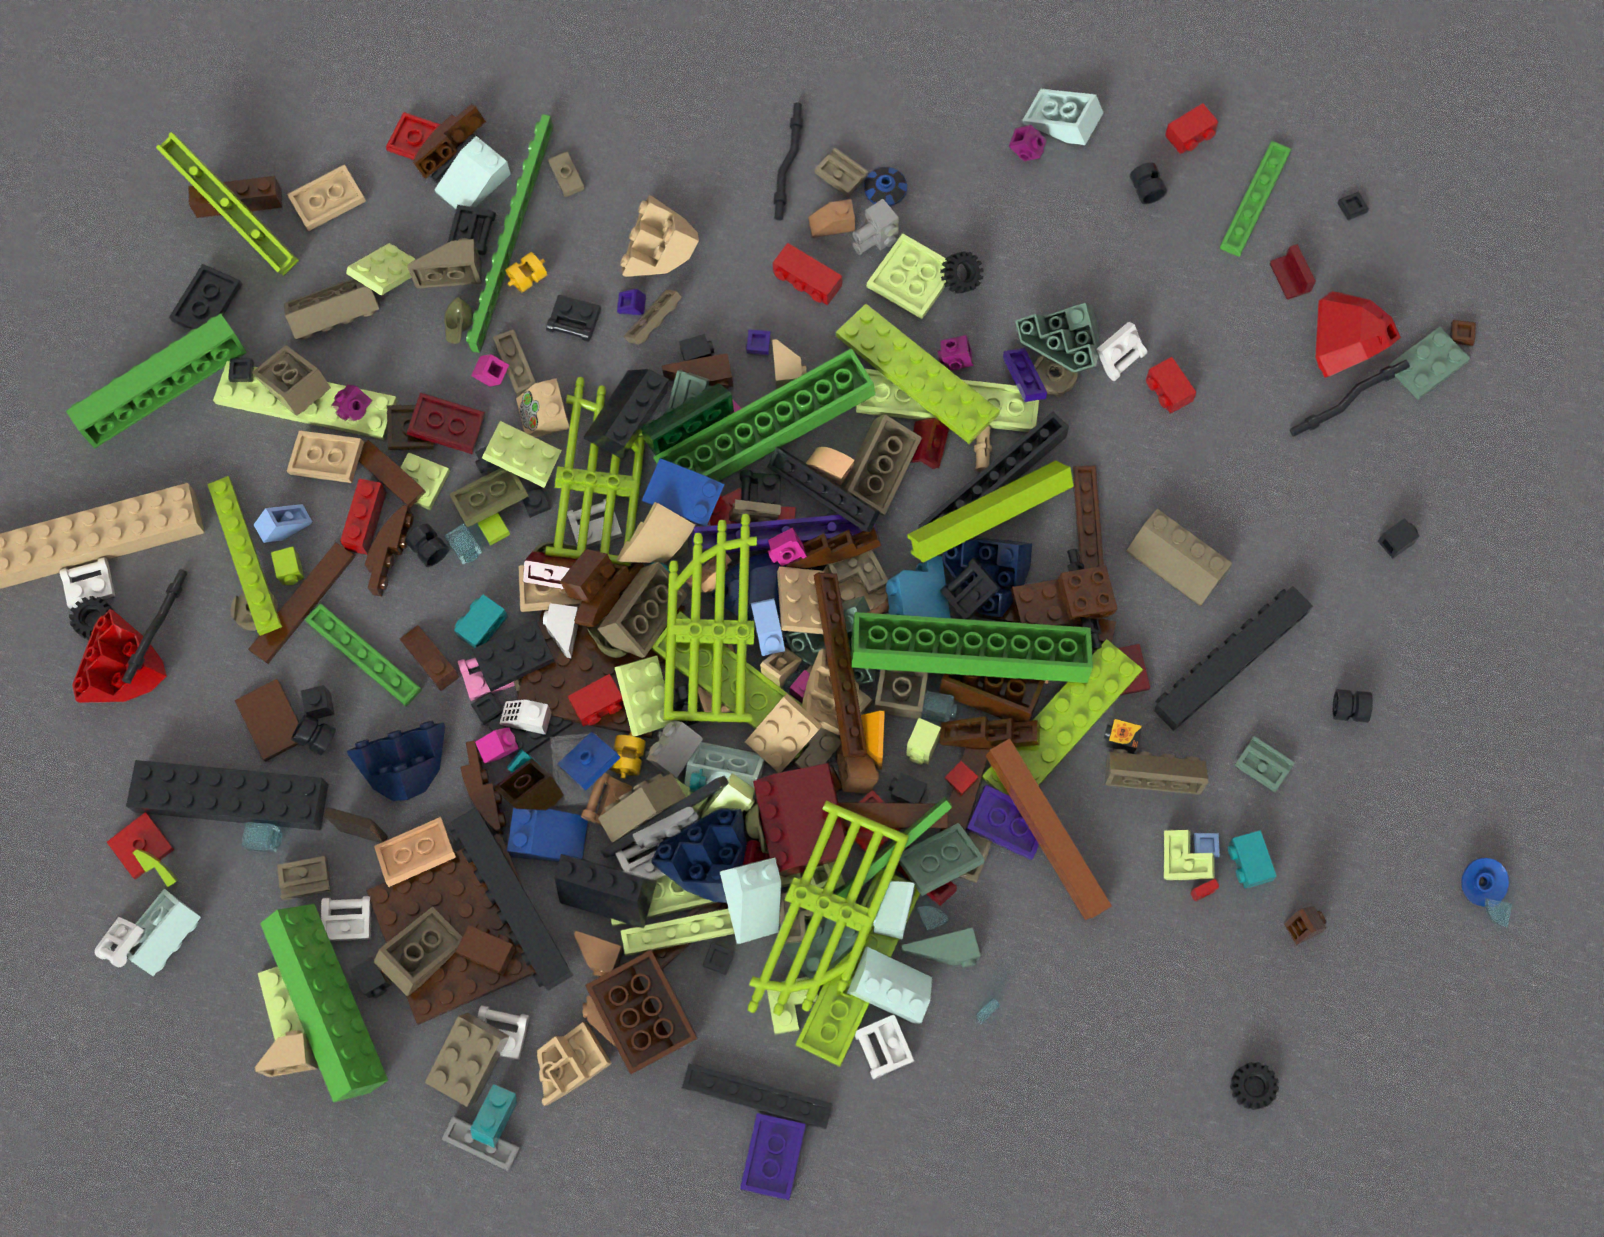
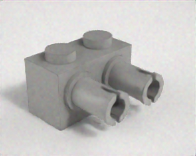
[852,199,899,255]
[645,720,703,778]

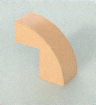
[806,447,854,486]

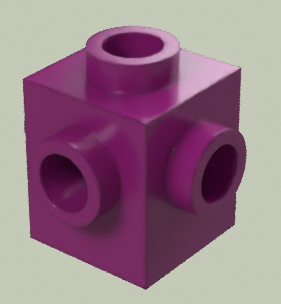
[1009,125,1047,161]
[938,335,973,371]
[331,385,372,421]

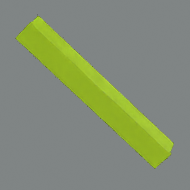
[156,132,299,275]
[907,460,1074,562]

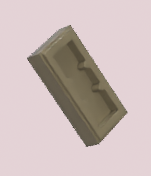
[548,152,585,197]

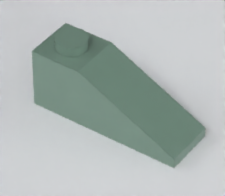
[901,928,980,968]

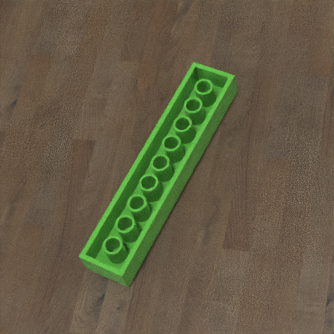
[653,348,876,482]
[851,612,1093,683]

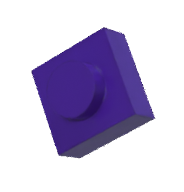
[746,330,771,355]

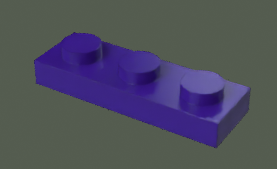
[1003,348,1047,402]

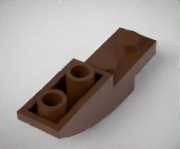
[412,104,486,179]
[364,505,414,597]
[574,562,644,627]
[460,740,506,834]

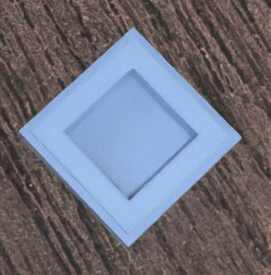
[1193,833,1220,859]

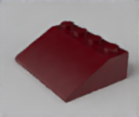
[753,763,850,877]

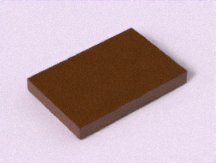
[235,679,299,762]

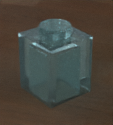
[445,524,482,564]
[921,691,958,723]
[242,822,282,853]

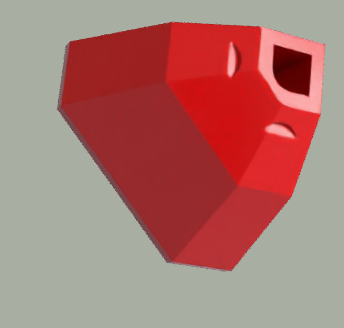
[1315,291,1401,378]
[72,609,167,703]

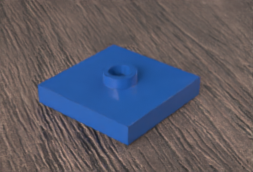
[557,731,620,791]

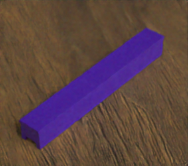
[691,515,877,553]

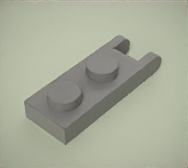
[632,807,699,848]

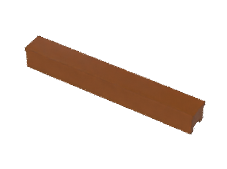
[985,738,1112,920]

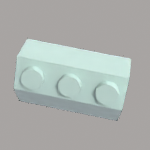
[685,742,765,800]
[117,889,201,976]
[847,947,932,1023]

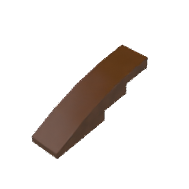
[358,440,426,508]
[786,526,882,569]
[940,716,1040,748]

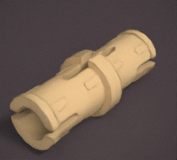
[974,426,992,472]

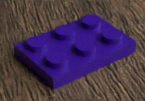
[966,785,1039,860]
[740,1113,806,1201]

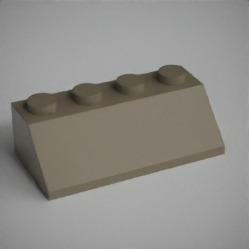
[284,278,379,339]
[841,414,922,515]
[1126,509,1233,607]
[598,562,687,658]
[1105,749,1208,795]

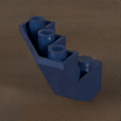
[943,538,1032,617]
[712,552,789,643]
[347,720,445,801]
[651,808,746,903]

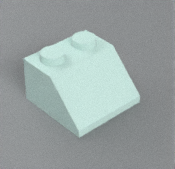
[873,881,915,940]

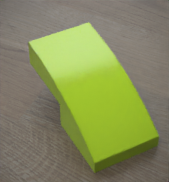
[477,512,510,546]
[133,849,179,887]

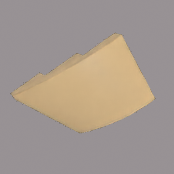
[616,502,695,563]
[802,648,859,736]
[537,1022,611,1106]

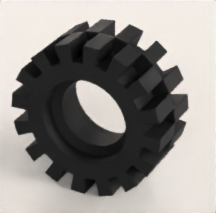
[940,251,984,293]
[69,596,114,640]
[1230,1062,1279,1110]

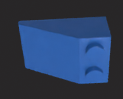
[642,458,725,527]
[507,808,588,862]

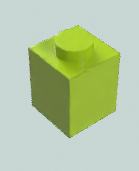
[271,547,305,585]

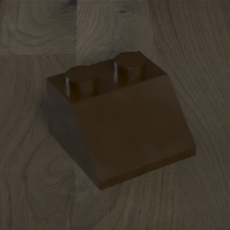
[494,758,565,810]

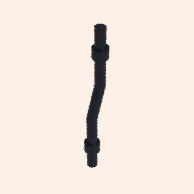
[773,102,803,220]
[1290,360,1410,436]
[122,569,188,684]

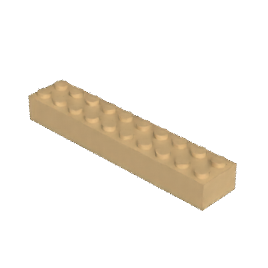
[0,483,205,589]

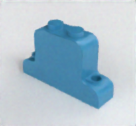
[886,556,951,618]

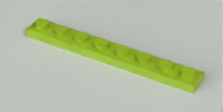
[207,476,282,636]

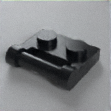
[447,204,496,255]
[546,295,601,342]
[740,469,781,516]
[940,557,1001,620]

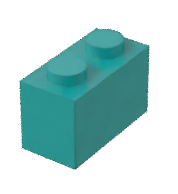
[454,594,508,648]
[1228,830,1277,889]
[470,1084,517,1148]

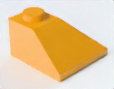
[861,711,884,769]

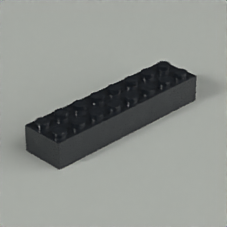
[126,760,329,831]

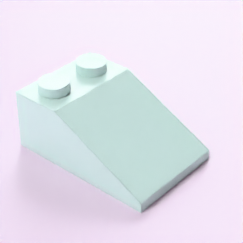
[1022,89,1103,145]
[435,136,511,209]
[720,858,781,944]

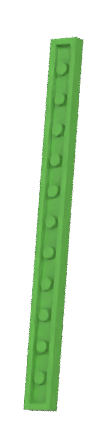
[466,114,553,353]

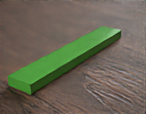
[1219,141,1292,257]
[305,603,422,707]
[836,796,952,899]

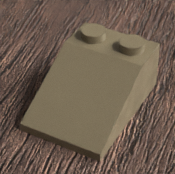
[408,238,482,289]
[252,345,331,416]
[374,907,462,997]

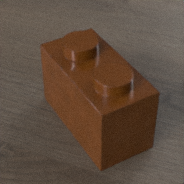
[560,549,616,603]
[456,924,516,975]

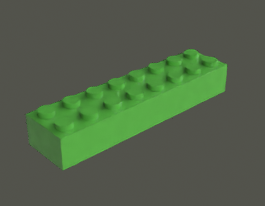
[66,314,247,449]
[260,904,388,1102]

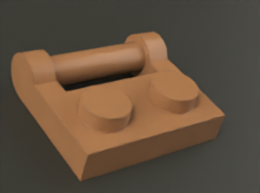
[581,773,633,827]

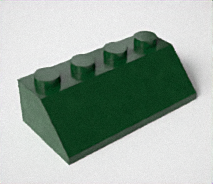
[641,383,734,456]

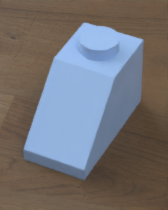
[254,504,312,543]
[751,598,785,656]

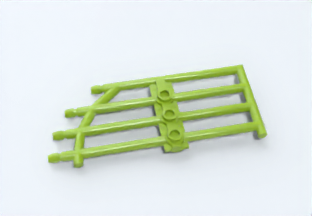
[545,377,645,566]
[663,514,757,723]
[747,801,909,1016]

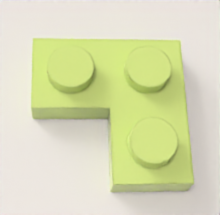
[401,452,450,510]
[1164,830,1214,880]
[767,977,818,1034]

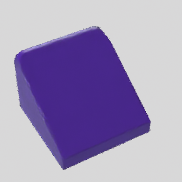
[617,288,646,315]

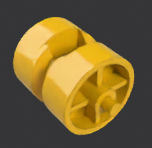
[505,252,547,293]
[609,732,646,779]

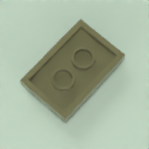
[449,468,528,528]

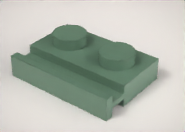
[667,369,710,410]
[1234,736,1295,792]

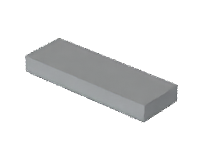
[442,1116,520,1171]

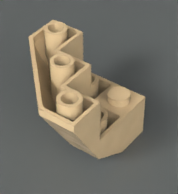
[620,195,699,277]

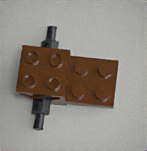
[1011,549,1118,650]

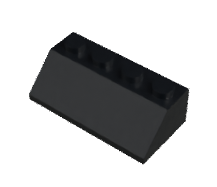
[584,369,669,459]
[554,854,657,928]

